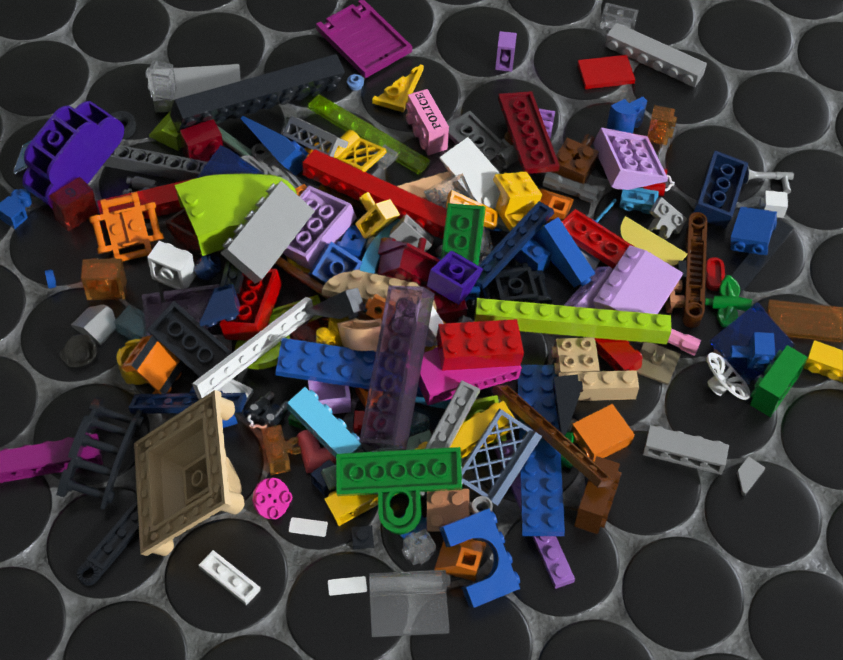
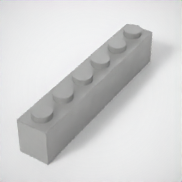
[605,22,707,87]

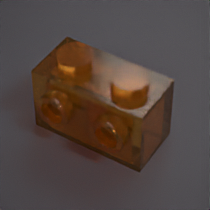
[647,105,677,145]

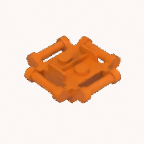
[89,191,164,265]

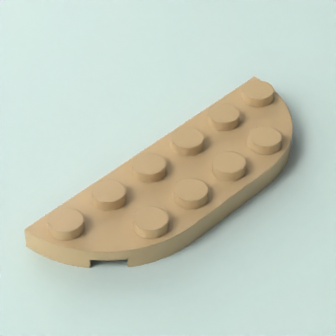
[322,270,437,311]

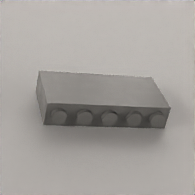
[152,64,241,113]
[221,181,315,283]

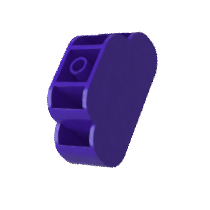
[23,101,124,211]

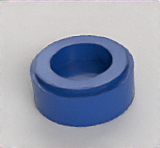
[45,269,57,289]

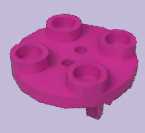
[252,478,292,519]

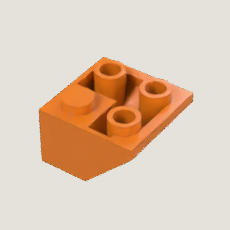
[539,188,574,223]
[435,539,486,582]

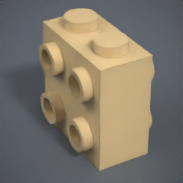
[552,337,600,375]

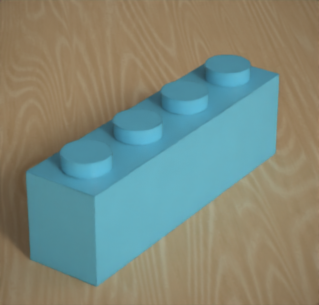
[287,387,361,458]

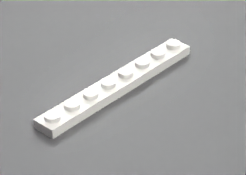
[192,297,314,400]

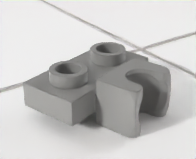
[648,197,687,239]

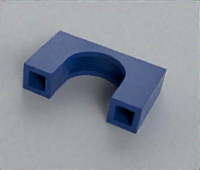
[439,508,520,608]

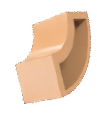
[338,318,391,352]

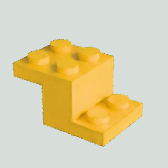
[493,172,544,231]

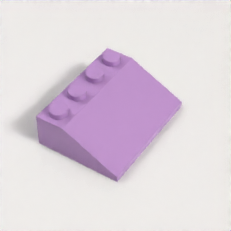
[593,128,668,190]
[283,186,357,270]
[593,245,683,314]

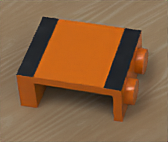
[121,335,185,394]

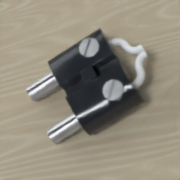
[244,391,288,432]

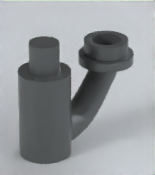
[122,176,157,195]

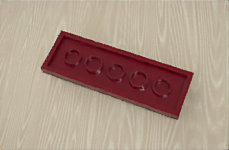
[498,91,560,174]

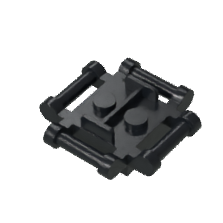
[481,262,552,305]

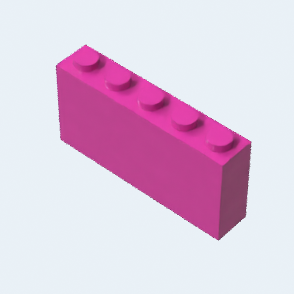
[410,347,522,405]

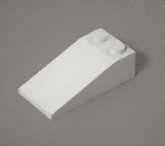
[439,137,500,209]

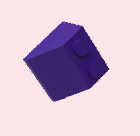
[427,250,483,305]

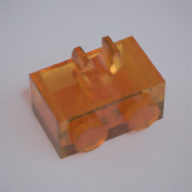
[261,425,301,475]

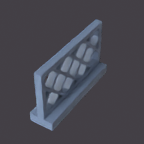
[462,408,542,506]

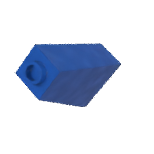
[532,217,596,288]

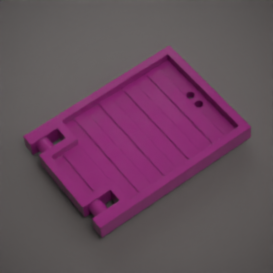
[316,0,412,78]

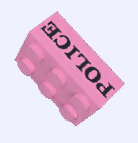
[406,89,449,155]

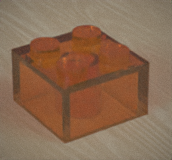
[81,258,127,300]

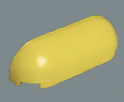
[621,216,687,266]

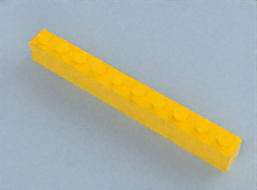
[325,401,516,526]

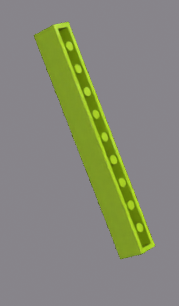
[474,298,671,344]

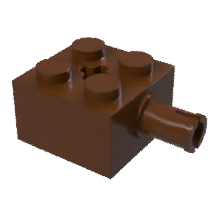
[552,134,599,184]

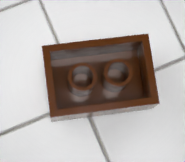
[574,456,622,534]

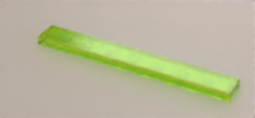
[308,94,430,175]

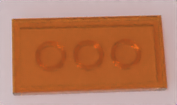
[768,300,843,342]

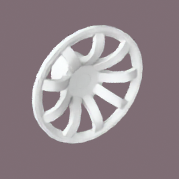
[707,353,750,400]

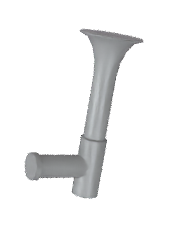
[743,166,794,194]

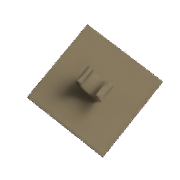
[637,342,681,385]

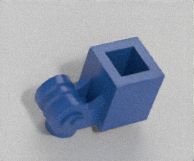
[0,189,32,229]

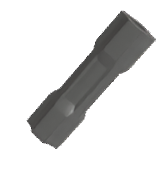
[543,172,599,203]

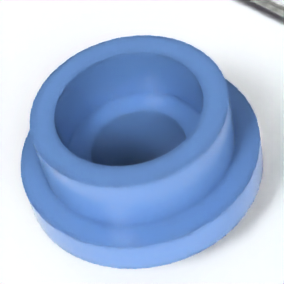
[347,74,364,91]

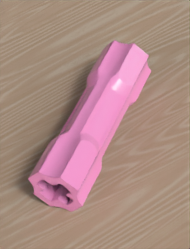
[668,329,702,356]

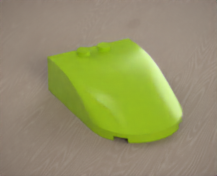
[175,174,297,256]

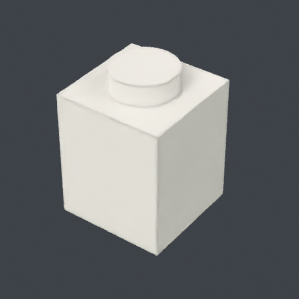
[759,191,788,218]

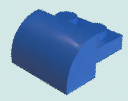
[606,97,647,134]

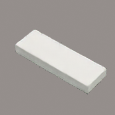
[199,550,260,605]

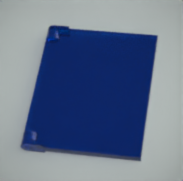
[710,302,795,384]

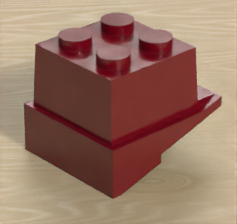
[377,237,440,286]

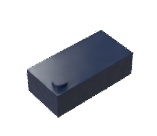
[692,151,748,229]

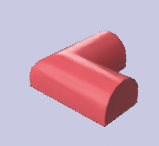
[296,430,336,474]

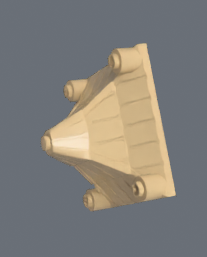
[134,390,244,556]

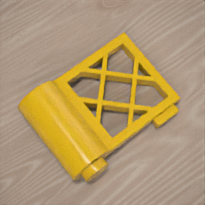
[326,130,387,172]

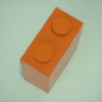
[571,404,635,462]

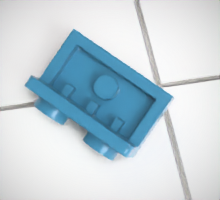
[619,188,659,214]

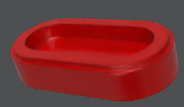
[705,257,725,291]

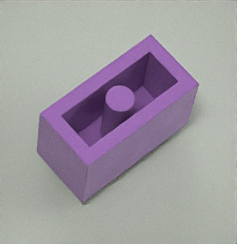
[495,31,517,72]

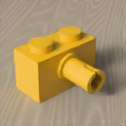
[355,192,400,239]

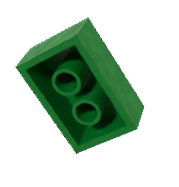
[750,345,808,418]

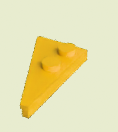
[372,64,424,112]

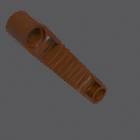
[682,212,707,328]

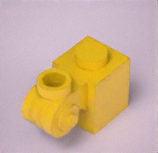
[316,317,349,346]

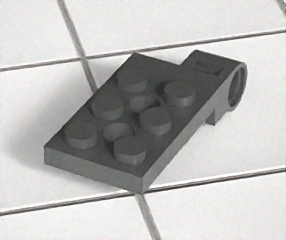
[448,111,519,169]

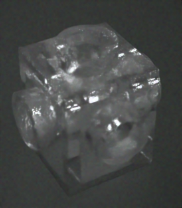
[402,529,436,565]

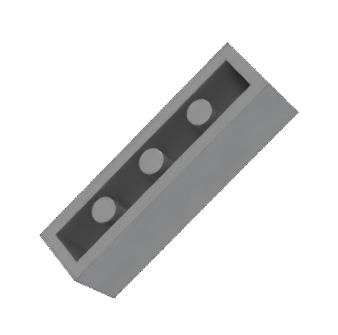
[643,425,729,475]

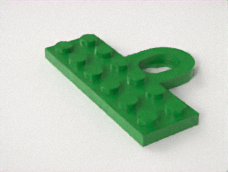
[336,447,462,534]

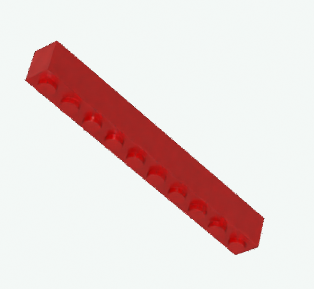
[303,149,447,239]

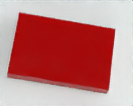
[577,55,635,89]

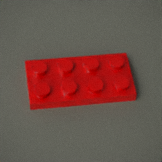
[562,209,635,269]

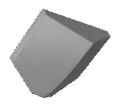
[71,304,118,345]

